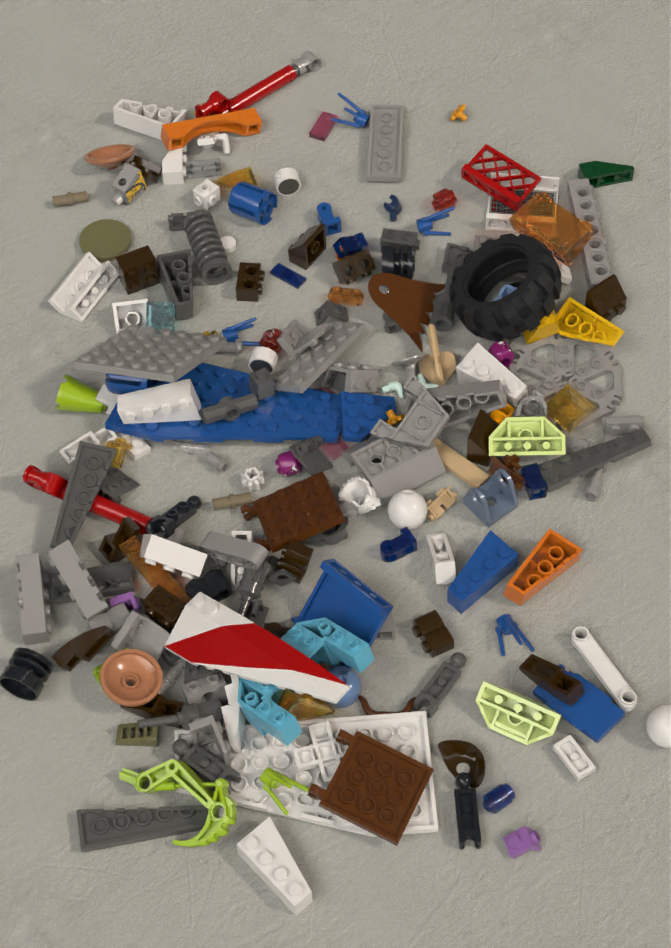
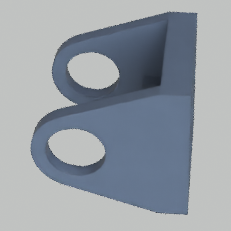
[463,468,518,528]

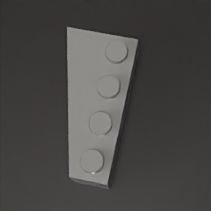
[427,380,507,428]
[47,539,111,621]
[15,553,52,645]

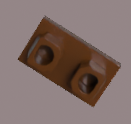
[488,454,525,485]

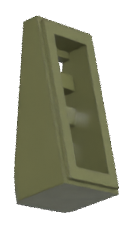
[116,723,160,747]

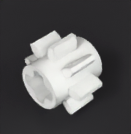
[241,467,265,491]

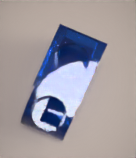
[333,233,369,259]
[521,463,548,501]
[380,527,417,563]

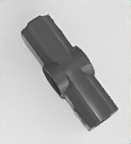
[200,393,259,425]

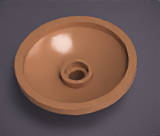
[85,144,135,170]
[100,649,163,707]

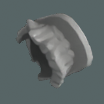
[511,389,547,417]

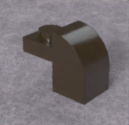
[99,517,140,563]

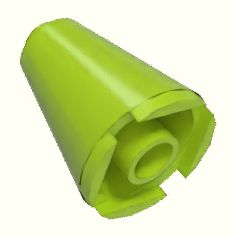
[55,374,108,413]

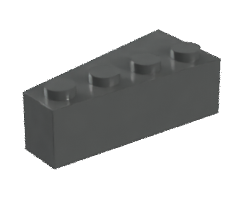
[157,249,194,320]

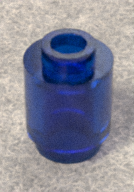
[482,783,515,814]

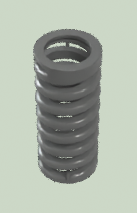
[183,210,232,285]

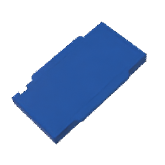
[533,664,625,744]

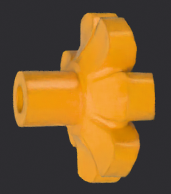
[450,104,467,122]
[386,409,405,425]

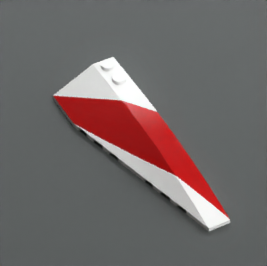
[164,592,350,704]

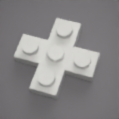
[293,721,355,786]

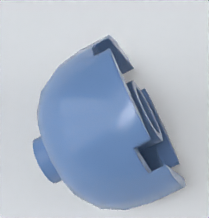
[324,665,361,709]

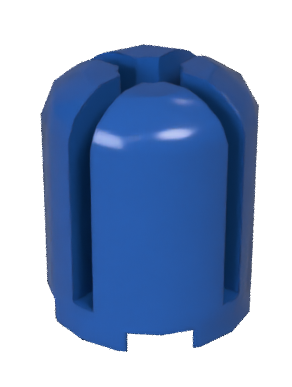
[228,181,278,225]
[105,373,156,395]

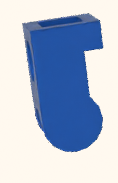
[317,202,342,236]

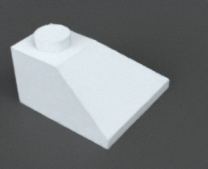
[112,298,152,334]

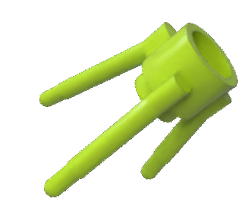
[260,767,309,815]

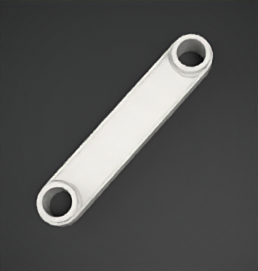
[571,626,637,712]

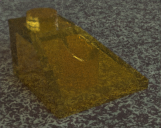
[211,167,258,190]
[546,384,595,433]
[277,688,335,721]

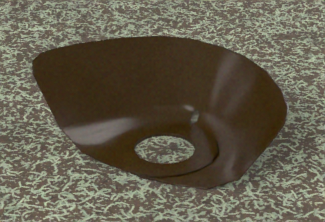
[438,740,485,788]

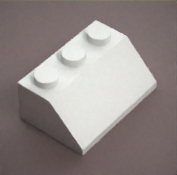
[140,534,207,579]

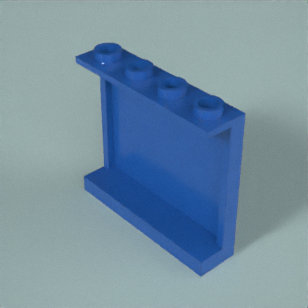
[291,559,394,668]

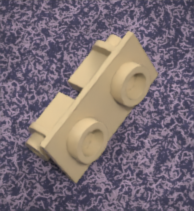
[427,485,458,522]

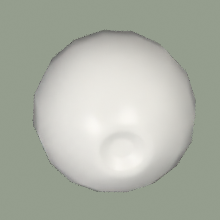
[387,490,428,530]
[646,704,671,748]

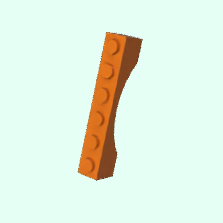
[160,108,262,151]

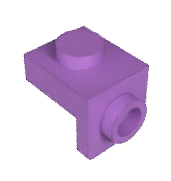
[109,591,142,612]
[503,826,542,859]

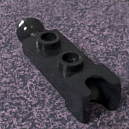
[150,495,202,538]
[454,772,481,850]

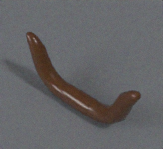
[358,695,416,715]

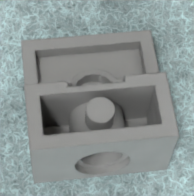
[177,671,228,705]

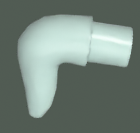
[416,374,439,389]
[381,381,404,399]

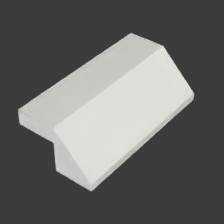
[48,252,119,322]

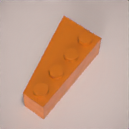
[503,528,583,606]

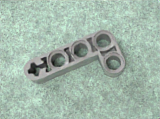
[199,531,269,571]

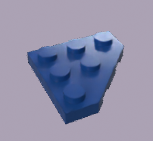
[339,391,396,443]

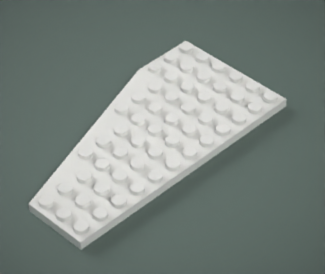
[174,711,438,837]

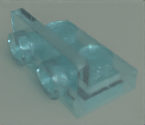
[146,301,175,331]

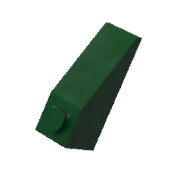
[577,161,634,188]

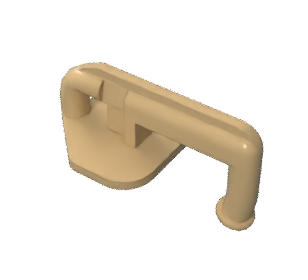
[419,323,456,387]

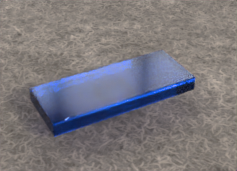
[270,263,307,289]

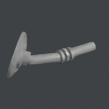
[391,353,426,416]

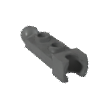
[413,652,466,718]
[172,739,241,795]

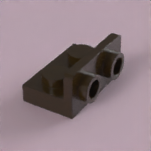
[121,155,162,184]
[142,585,187,630]

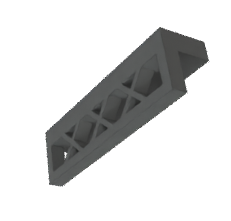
[51,561,135,604]

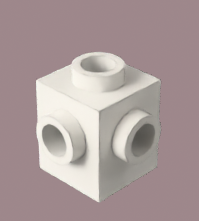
[193,179,221,210]

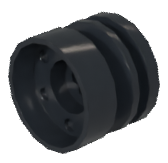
[382,244,415,279]
[0,647,53,701]

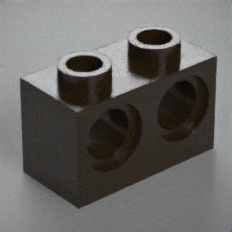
[332,249,376,285]
[236,262,265,302]

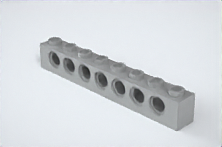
[567,178,612,290]

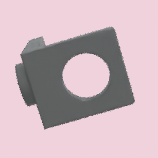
[315,300,349,326]
[321,370,346,392]
[266,555,297,587]

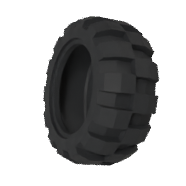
[450,233,562,341]

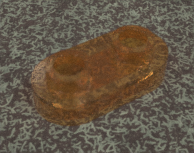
[328,286,364,306]

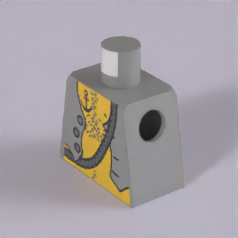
[111,163,147,206]

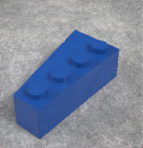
[447,530,519,614]

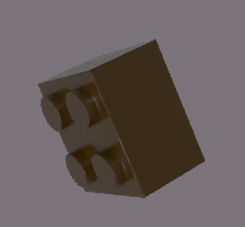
[115,245,160,295]

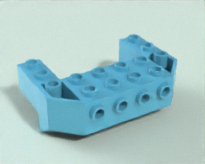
[238,617,375,746]

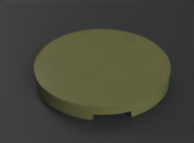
[79,219,132,262]

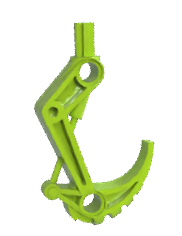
[119,759,238,847]

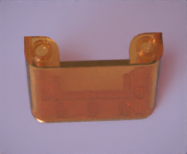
[509,192,595,267]

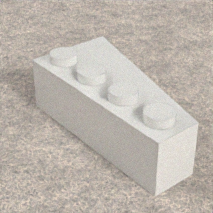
[113,99,187,141]
[456,343,528,408]
[117,379,202,424]
[236,816,313,916]

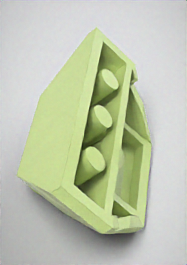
[488,417,566,456]
[475,681,561,745]

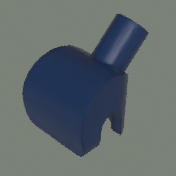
[383,194,402,222]

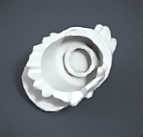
[338,476,381,514]

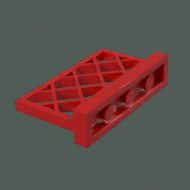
[461,144,541,212]

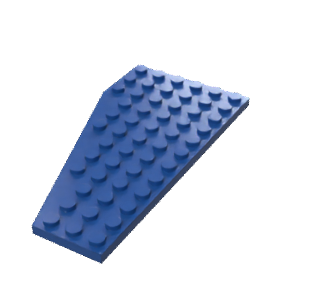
[105,362,342,443]

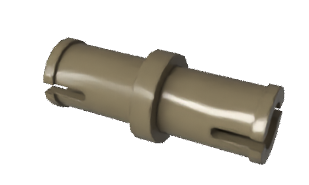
[52,191,88,207]
[212,492,252,511]

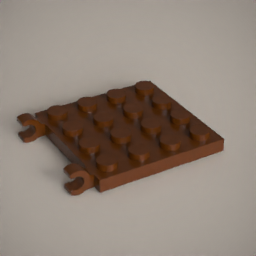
[240,471,345,553]
[307,729,434,846]

